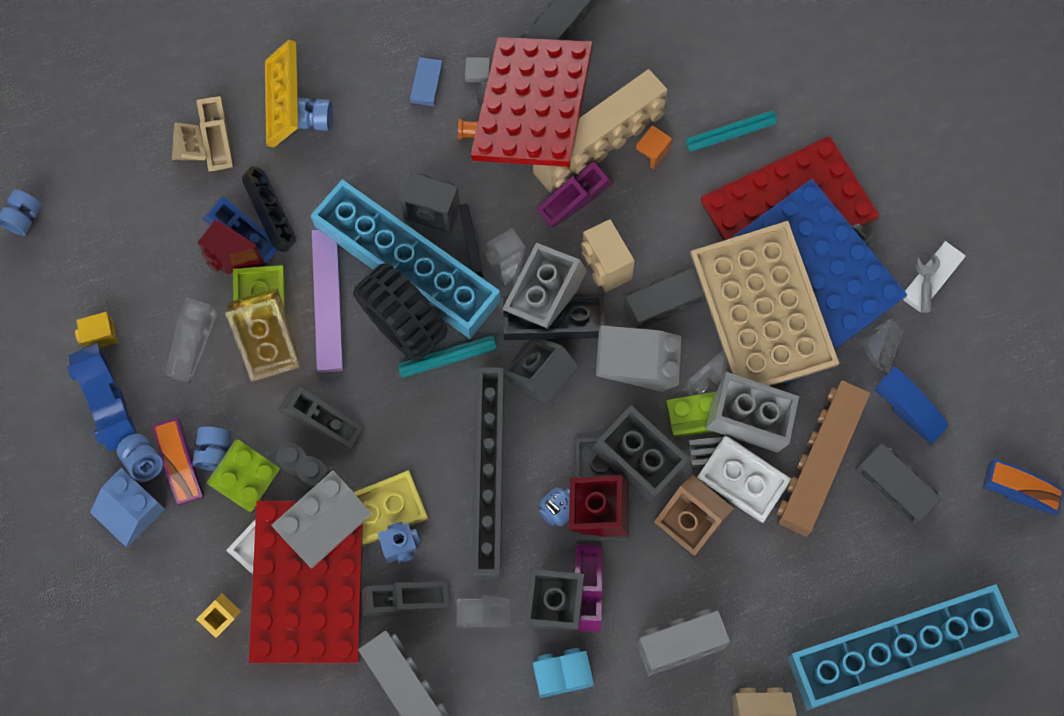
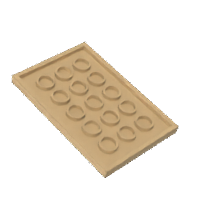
[690,221,839,387]

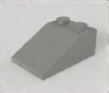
[503,243,587,329]
[596,326,681,392]

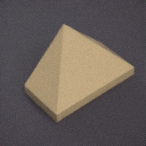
[172,123,206,161]

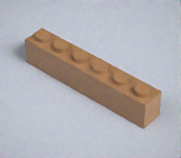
[777,380,870,537]

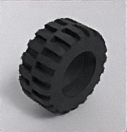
[353,263,448,361]

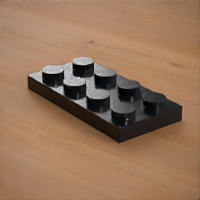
[503,294,606,340]

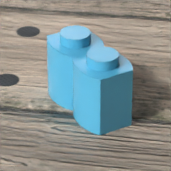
[533,648,594,698]

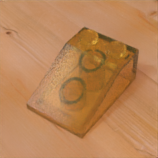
[225,289,300,382]

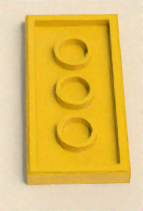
[265,40,298,148]

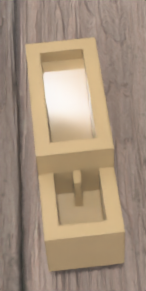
[196,96,233,172]

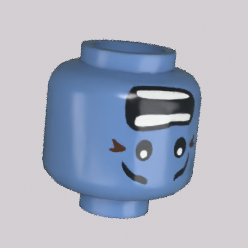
[538,487,570,527]

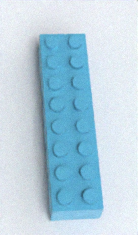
[310,179,501,339]
[787,584,1019,711]

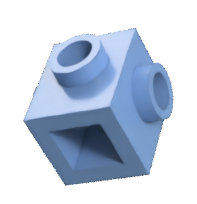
[377,522,421,563]

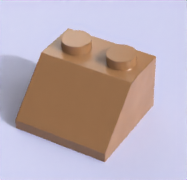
[654,475,734,556]

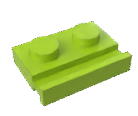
[666,392,716,438]

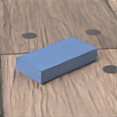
[410,57,443,106]

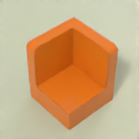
[636,125,672,170]

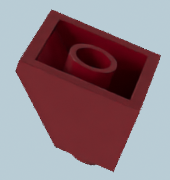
[197,219,265,275]
[569,475,629,537]

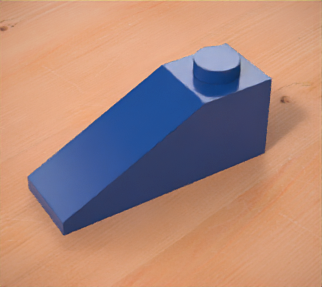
[202,197,277,264]

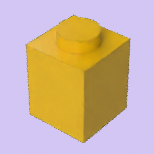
[75,312,118,348]
[196,593,241,638]

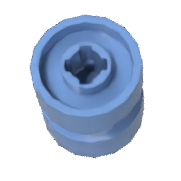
[297,97,333,131]
[0,189,43,236]
[192,427,232,471]
[117,434,163,482]

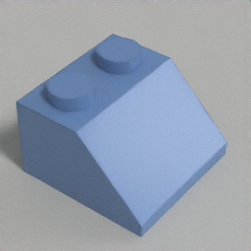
[90,468,165,548]

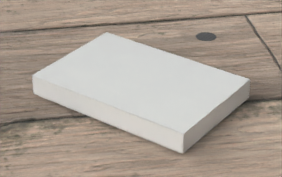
[697,435,791,523]

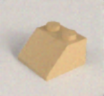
[732,688,797,716]

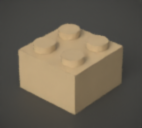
[580,219,635,293]

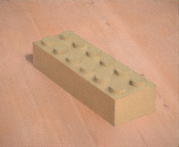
[533,69,668,194]

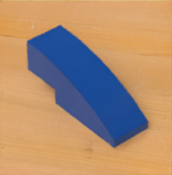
[874,366,949,445]

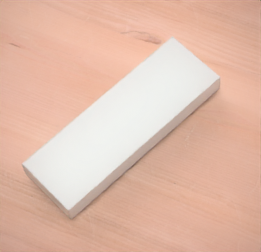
[903,241,966,313]

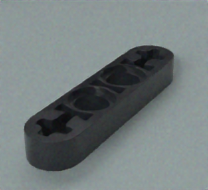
[242,166,296,252]

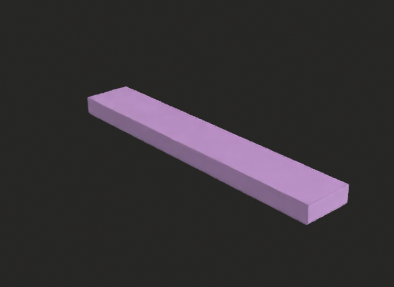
[312,230,344,373]

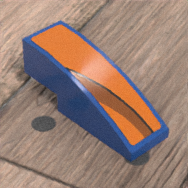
[982,459,1064,515]

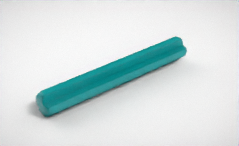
[685,110,777,152]
[398,336,497,378]

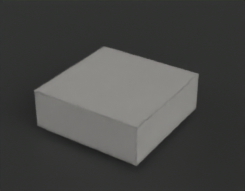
[465,57,490,83]

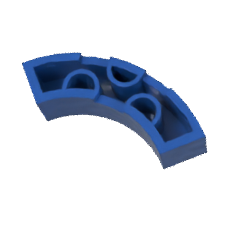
[67,343,137,452]

